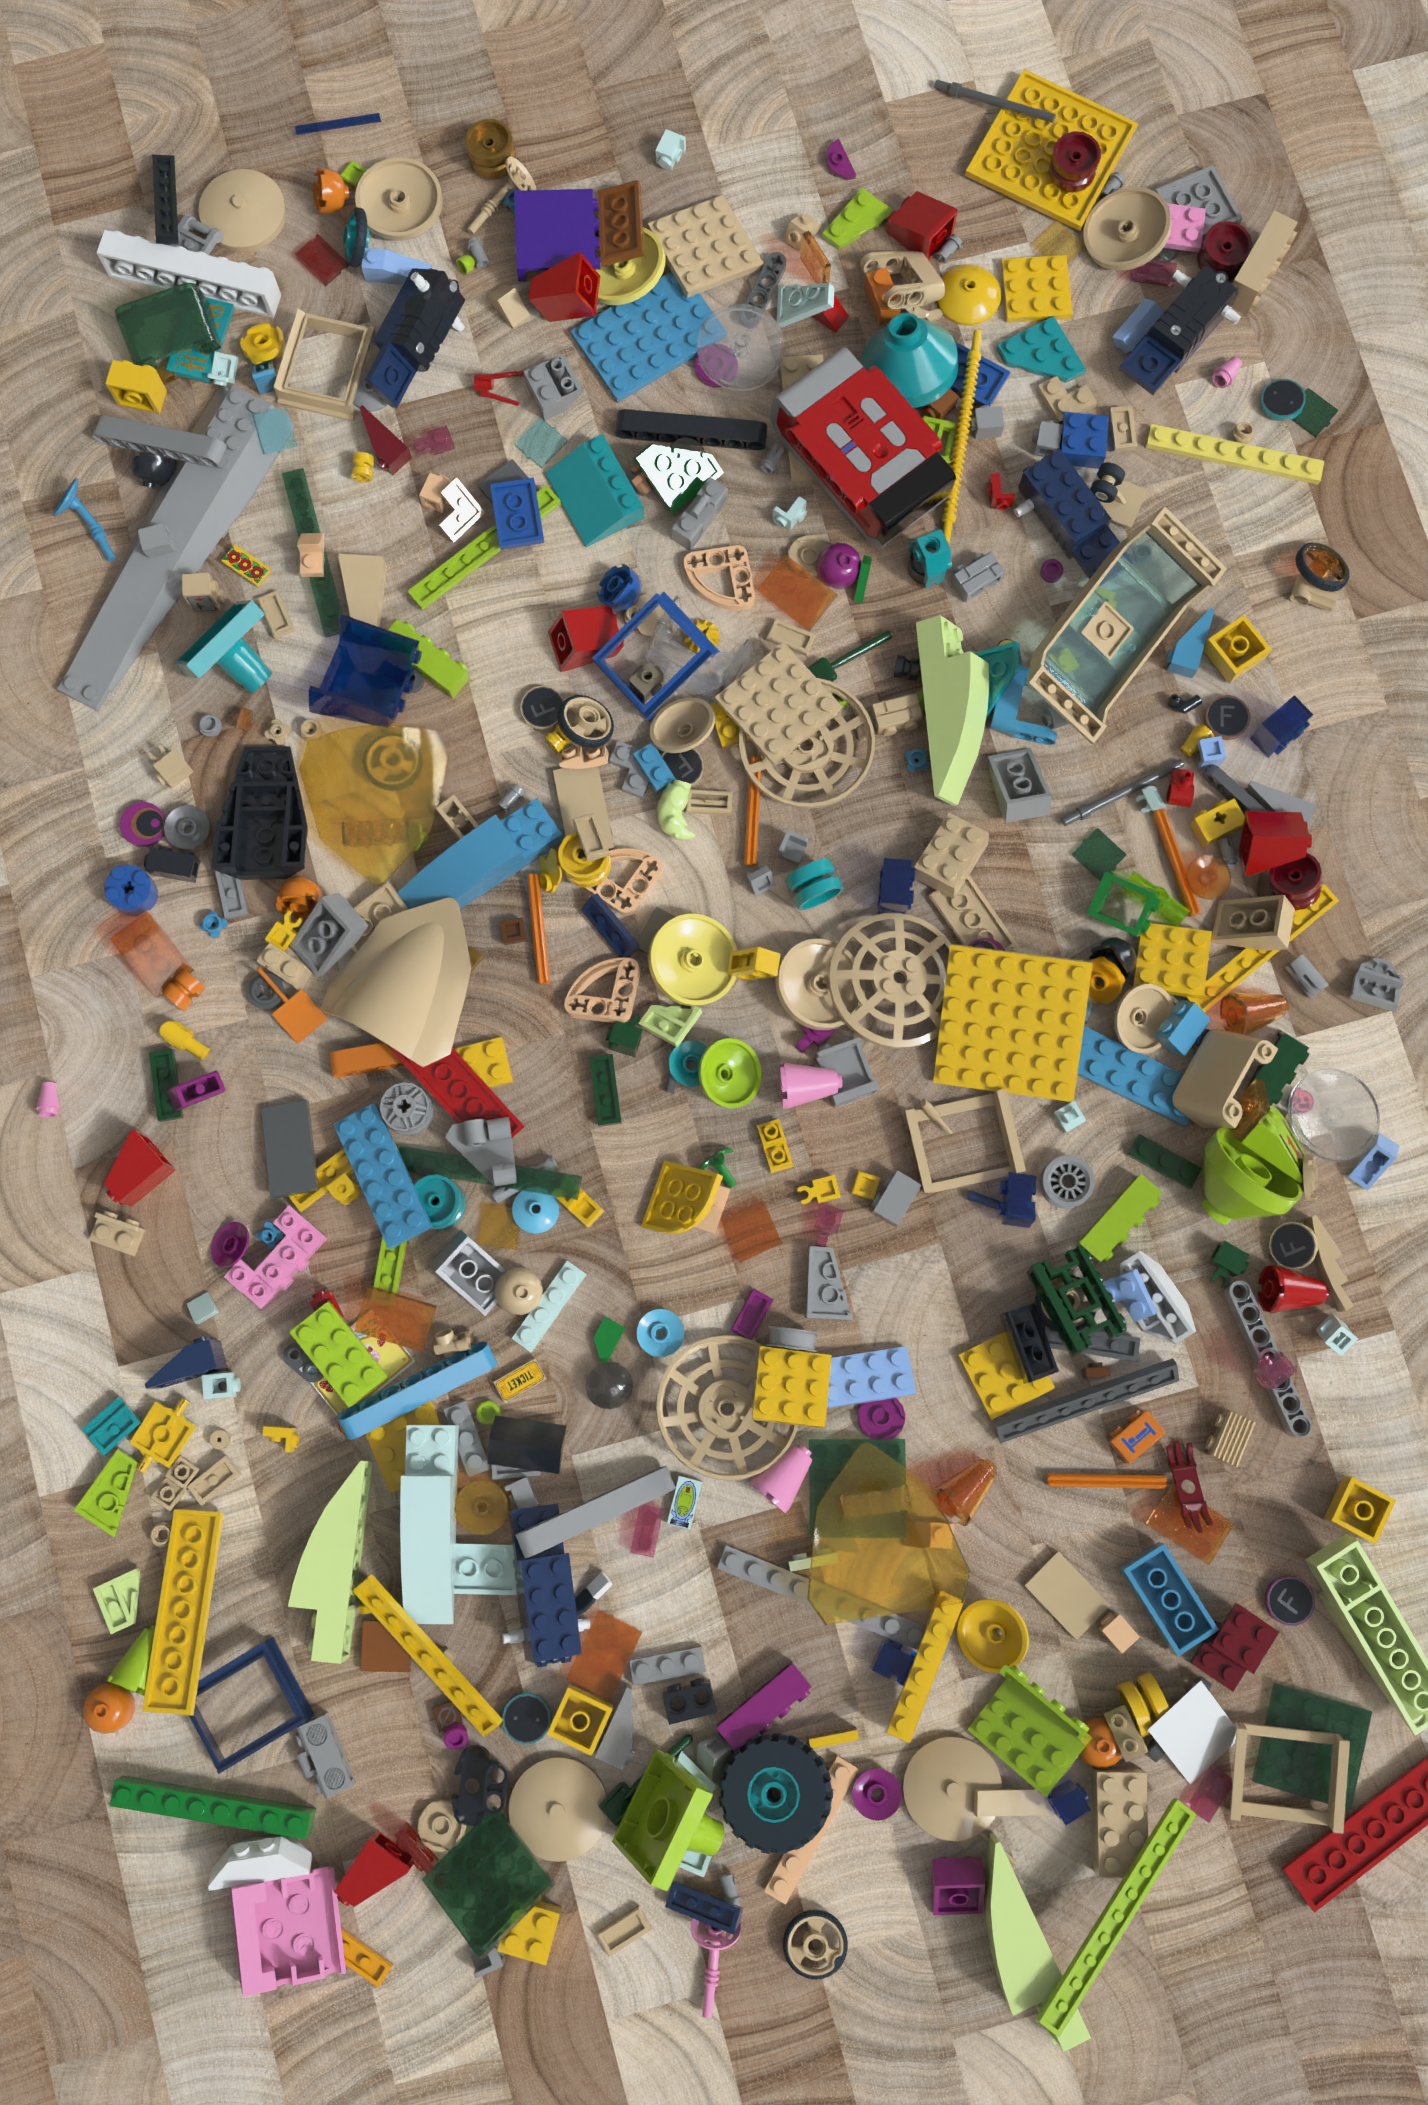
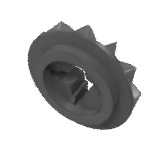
[247,973,285,1010]

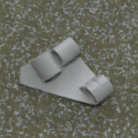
[445,1117,517,1186]

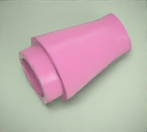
[1212,356,1242,388]
[36,1082,60,1118]

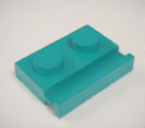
[81,1397,142,1456]

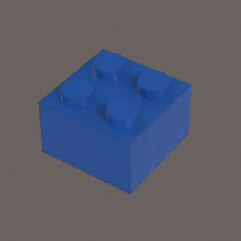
[1059,412,1109,469]

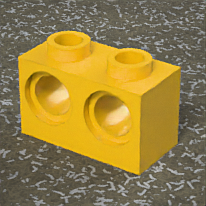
[728,947,780,981]

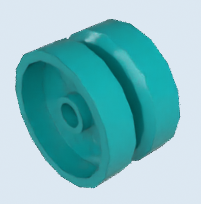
[785,858,844,911]
[414,1174,467,1230]

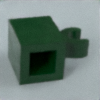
[606,1012,643,1058]
[1208,1240,1249,1288]

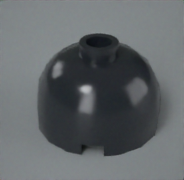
[129,450,176,489]
[1089,937,1137,981]

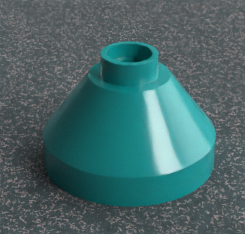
[861,313,959,408]

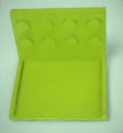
[967,1664,1092,1798]

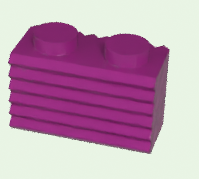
[167,1070,225,1111]

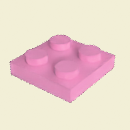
[1164,203,1206,253]

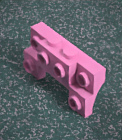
[224,1205,328,1309]

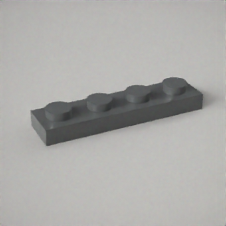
[1044,1324,1140,1362]

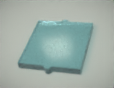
[252,407,297,455]
[515,418,568,468]

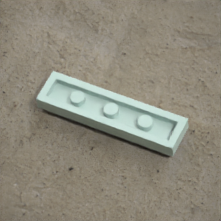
[511,1261,587,1353]

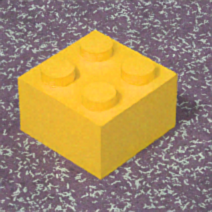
[105,360,167,415]
[1203,615,1272,684]
[1323,1476,1396,1544]
[547,1684,614,1756]
[497,1893,562,1966]

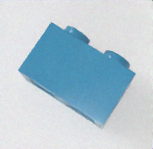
[1154,1000,1211,1056]

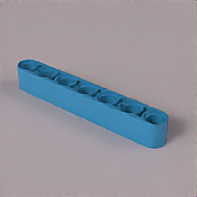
[337,1341,497,1440]

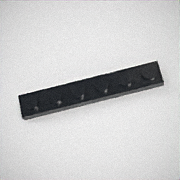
[152,154,179,245]

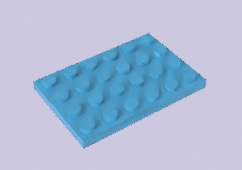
[571,271,727,403]

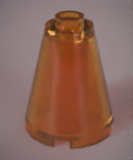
[1220,993,1289,1035]
[932,1459,998,1526]

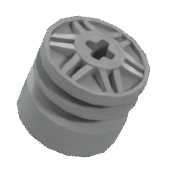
[380,1082,435,1137]

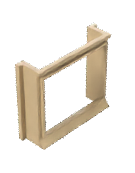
[274,309,377,422]
[905,1089,1026,1194]
[1230,1722,1350,1834]

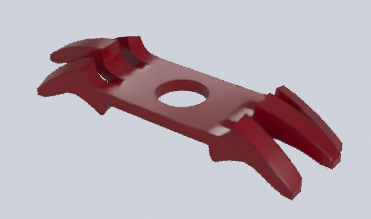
[1166,1440,1214,1533]

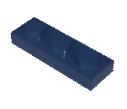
[580,893,640,958]
[665,1881,743,1935]

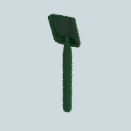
[807,631,893,682]
[598,1734,693,1828]

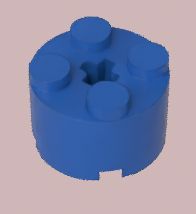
[105,865,158,917]

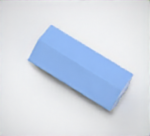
[1112,298,1164,354]

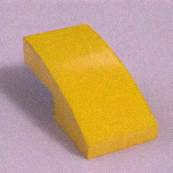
[552,1177,604,1228]

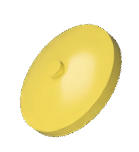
[595,227,666,305]
[648,914,738,1006]

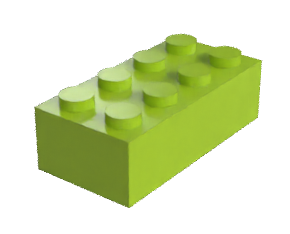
[289,1300,388,1408]

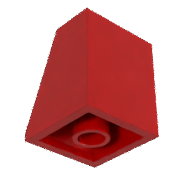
[886,191,958,260]
[528,252,601,322]
[548,606,624,672]
[1238,811,1312,875]
[104,1129,176,1207]
[334,1829,417,1907]

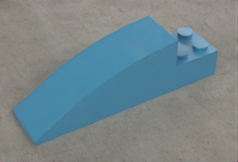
[397,798,563,909]

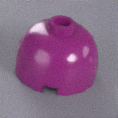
[816,542,862,589]

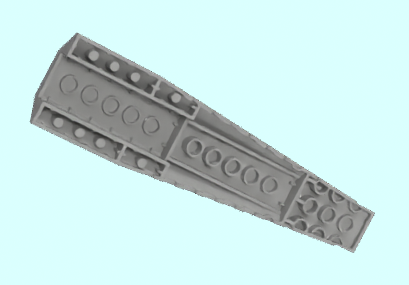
[57,385,296,712]

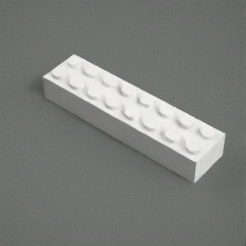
[96,230,281,318]

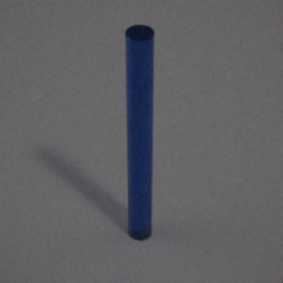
[295,113,381,135]

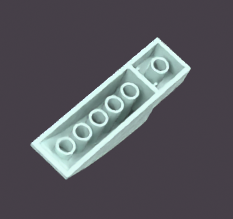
[400,1425,459,1624]

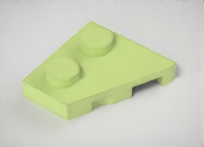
[638,1005,702,1047]

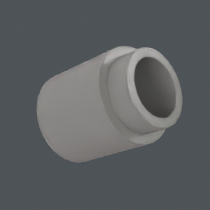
[1042,706,1069,730]

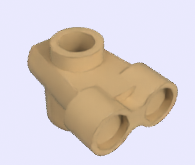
[433,1328,474,1357]

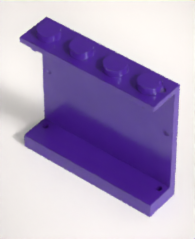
[514,189,600,281]

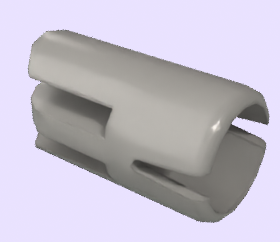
[1285,954,1329,999]

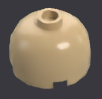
[495,1267,543,1315]

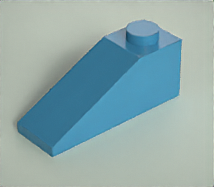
[1165,608,1215,678]

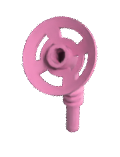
[691,1919,741,2018]

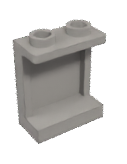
[815,1036,880,1108]

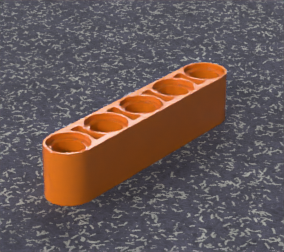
[329,1042,405,1078]

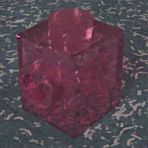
[1253,1351,1297,1389]

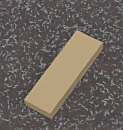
[974,1788,1045,1817]

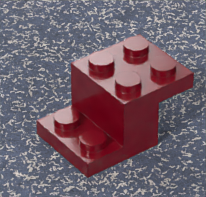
[1190,1602,1279,1692]

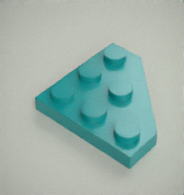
[996,316,1086,383]
[974,641,1022,718]

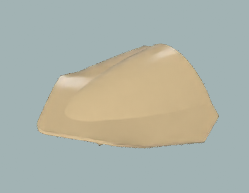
[320,898,471,1067]

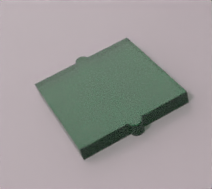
[1291,388,1339,438]
[1072,828,1127,882]

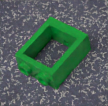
[1086,871,1161,937]

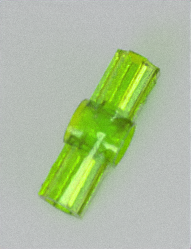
[1121,871,1190,927]

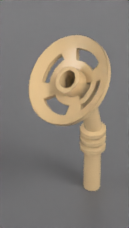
[467,156,536,235]

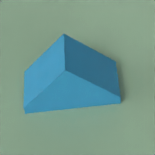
[250,359,277,395]

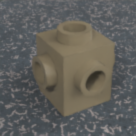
[629,662,665,703]

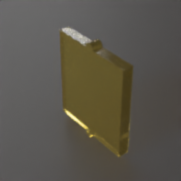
[1033,221,1085,263]
[478,1204,520,1250]

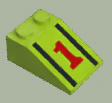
[1241,1102,1305,1183]

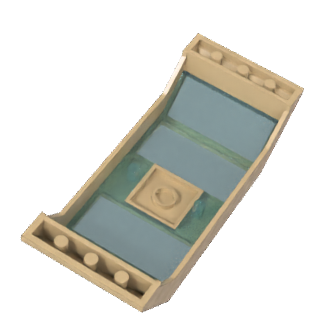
[1027,507,1227,744]

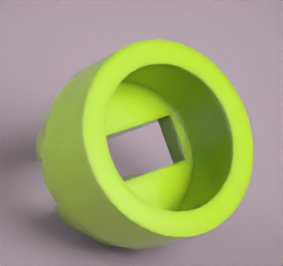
[456,255,475,275]

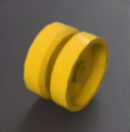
[558,831,612,888]
[1117,1672,1169,1737]

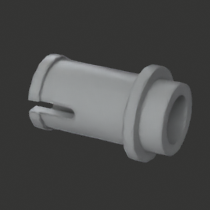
[1100,172,1125,199]
[935,234,962,264]
[467,237,489,268]
[760,444,784,474]
[497,783,525,813]
[1218,837,1240,868]
[719,1873,742,1906]

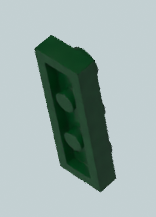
[149,1049,183,1122]
[589,1054,622,1127]
[1127,1134,1202,1190]

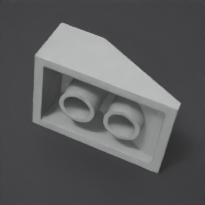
[987,748,1052,823]
[290,893,368,978]
[429,1230,506,1316]

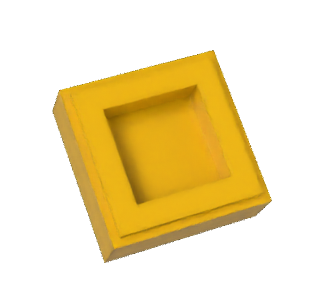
[851,1171,880,1201]

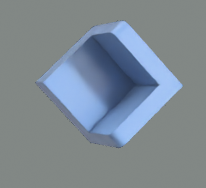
[1197,736,1227,770]

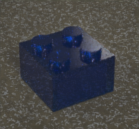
[1250,695,1313,758]
[877,858,915,914]

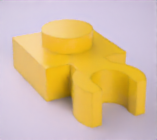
[264,909,304,952]
[797,1175,841,1205]

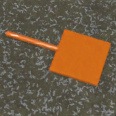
[257,967,328,1044]

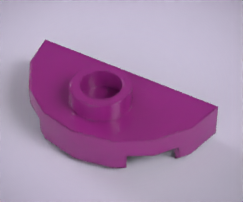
[826,139,856,180]

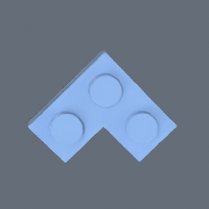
[1103,1268,1157,1322]

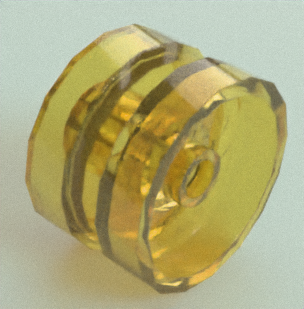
[454,1479,511,1535]

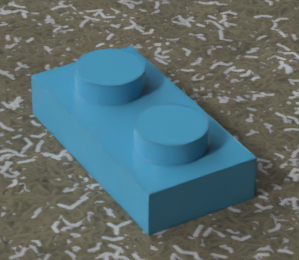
[633,743,676,794]

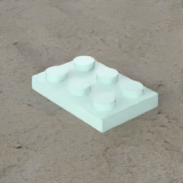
[454,1543,518,1595]

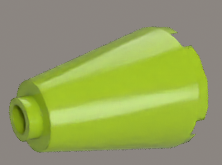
[106,1625,155,1696]

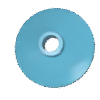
[512,1187,559,1234]
[637,1309,684,1357]

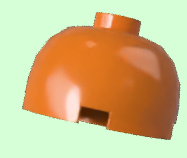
[313,168,349,214]
[276,876,323,919]
[83,1682,135,1734]
[1078,1717,1122,1769]

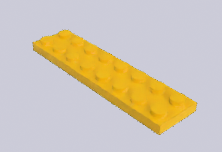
[142,1509,224,1716]

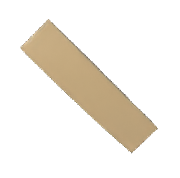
[1305,1215,1354,1312]

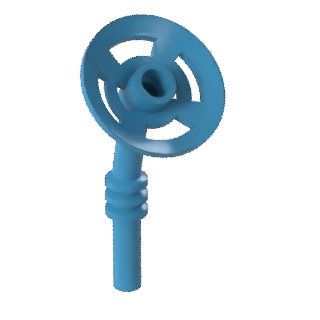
[53,478,116,562]

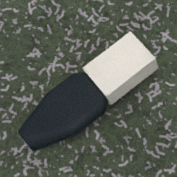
[575,1572,613,1616]

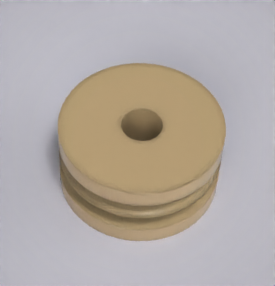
[209,1430,231,1450]

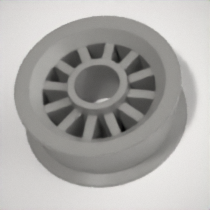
[1040,1155,1095,1209]
[765,1326,819,1353]

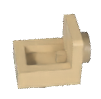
[783,213,821,251]

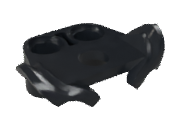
[451,1745,510,1826]

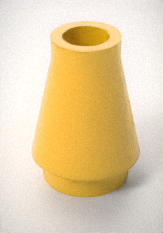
[1180,724,1214,758]

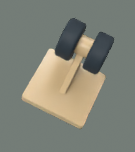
[1090,462,1147,529]

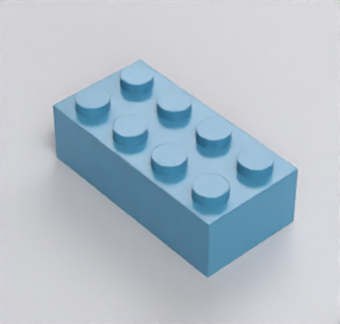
[1118,1542,1219,1656]

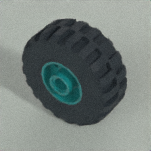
[719,1733,833,1854]

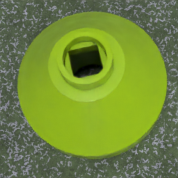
[1202,1128,1302,1225]

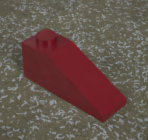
[359,405,412,475]

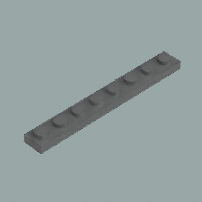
[994,1358,1179,1444]

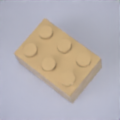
[914,813,989,899]

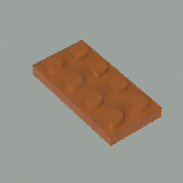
[597,180,644,266]

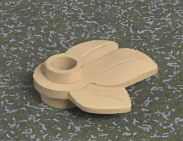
[624,594,669,637]

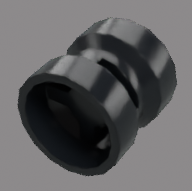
[894,655,920,681]

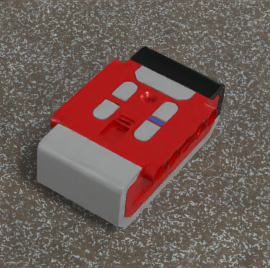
[770,347,956,548]

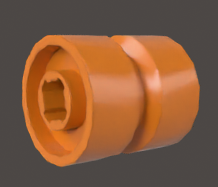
[161,968,206,1012]

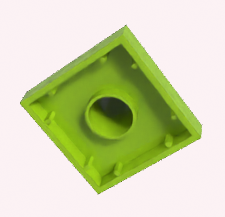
[612,1749,724,1891]

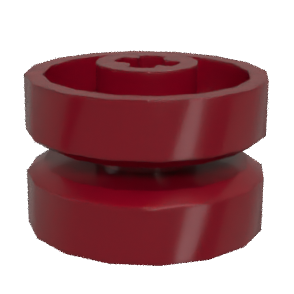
[1049,131,1101,192]
[1197,221,1252,280]
[1269,853,1322,911]

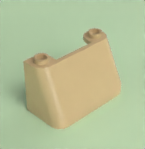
[1172,1029,1278,1128]

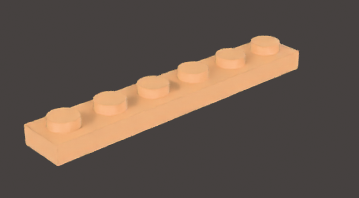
[764,1755,859,1905]

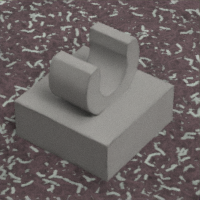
[747,865,776,896]

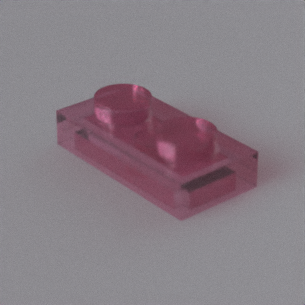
[1130,259,1177,287]
[630,1504,664,1558]
[1187,1764,1233,1823]

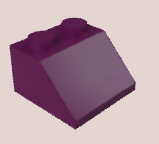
[931,1856,985,1915]

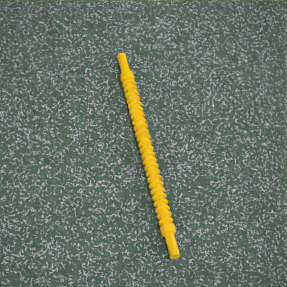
[942,330,982,544]

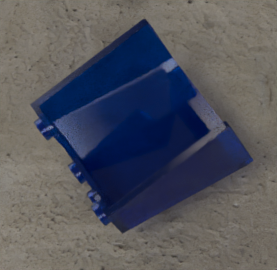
[308,614,422,728]

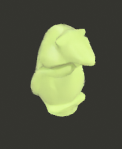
[657,780,695,840]

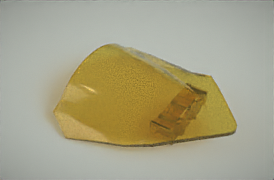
[299,725,450,885]
[807,1443,971,1625]

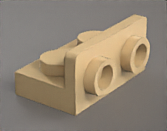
[89,1210,145,1256]
[1104,1704,1148,1762]

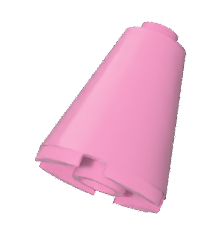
[779,1062,842,1109]
[749,1444,813,1513]

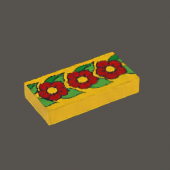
[221,544,271,588]
[808,1727,859,1749]

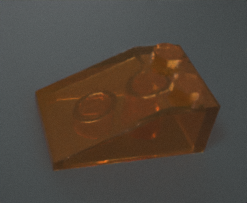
[109,911,194,998]

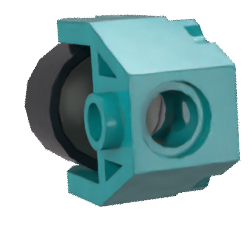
[907,529,952,589]

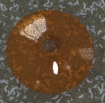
[1186,855,1231,900]

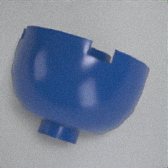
[597,564,642,611]

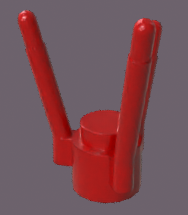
[474,370,525,406]

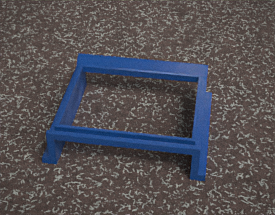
[593,592,720,721]

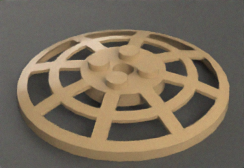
[739,678,875,809]
[828,913,951,1049]
[656,1335,798,1481]

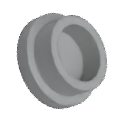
[199,715,222,737]

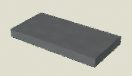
[261,1099,319,1199]

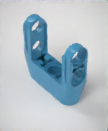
[990,667,1068,745]

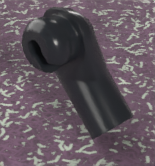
[1168,694,1202,714]

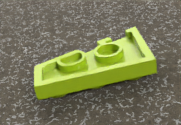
[822,188,894,250]
[74,1448,139,1537]

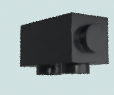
[144,846,201,883]

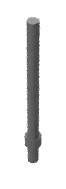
[934,79,1056,123]
[1061,759,1184,826]

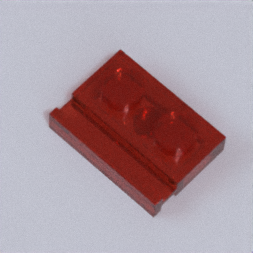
[295,234,349,287]
[394,1822,439,1874]

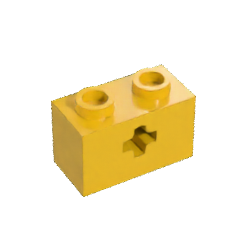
[1190,799,1245,848]

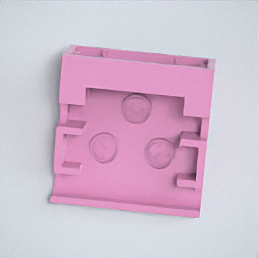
[229,1866,346,1997]

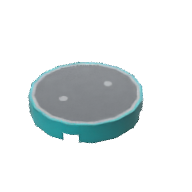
[1260,379,1306,421]
[502,1692,552,1745]

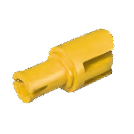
[159,1021,211,1061]

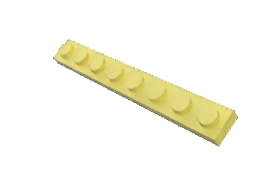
[1146,424,1324,485]

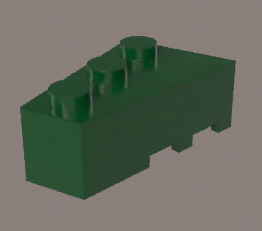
[1244,1030,1310,1106]

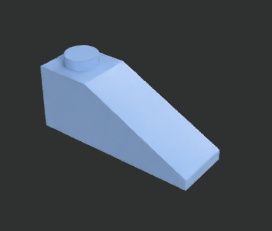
[362,248,432,285]

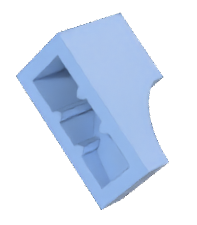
[1348,1133,1399,1191]

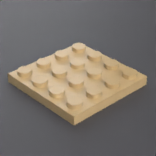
[647,195,764,298]
[714,642,843,766]

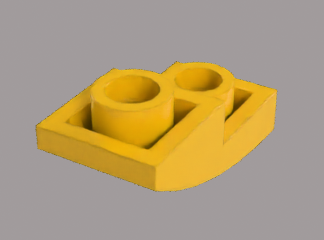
[757,1119,793,1174]

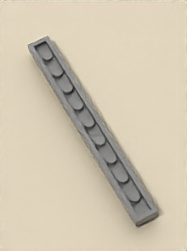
[717,1545,953,1661]

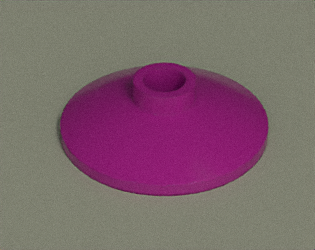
[211,1222,249,1268]
[852,1768,902,1821]

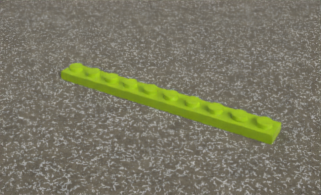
[1036,1798,1197,2037]

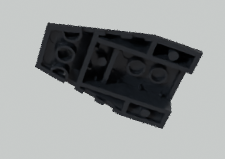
[211,746,308,880]

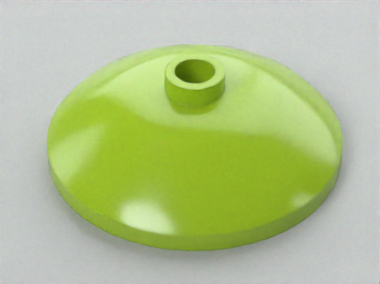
[698,1038,762,1108]

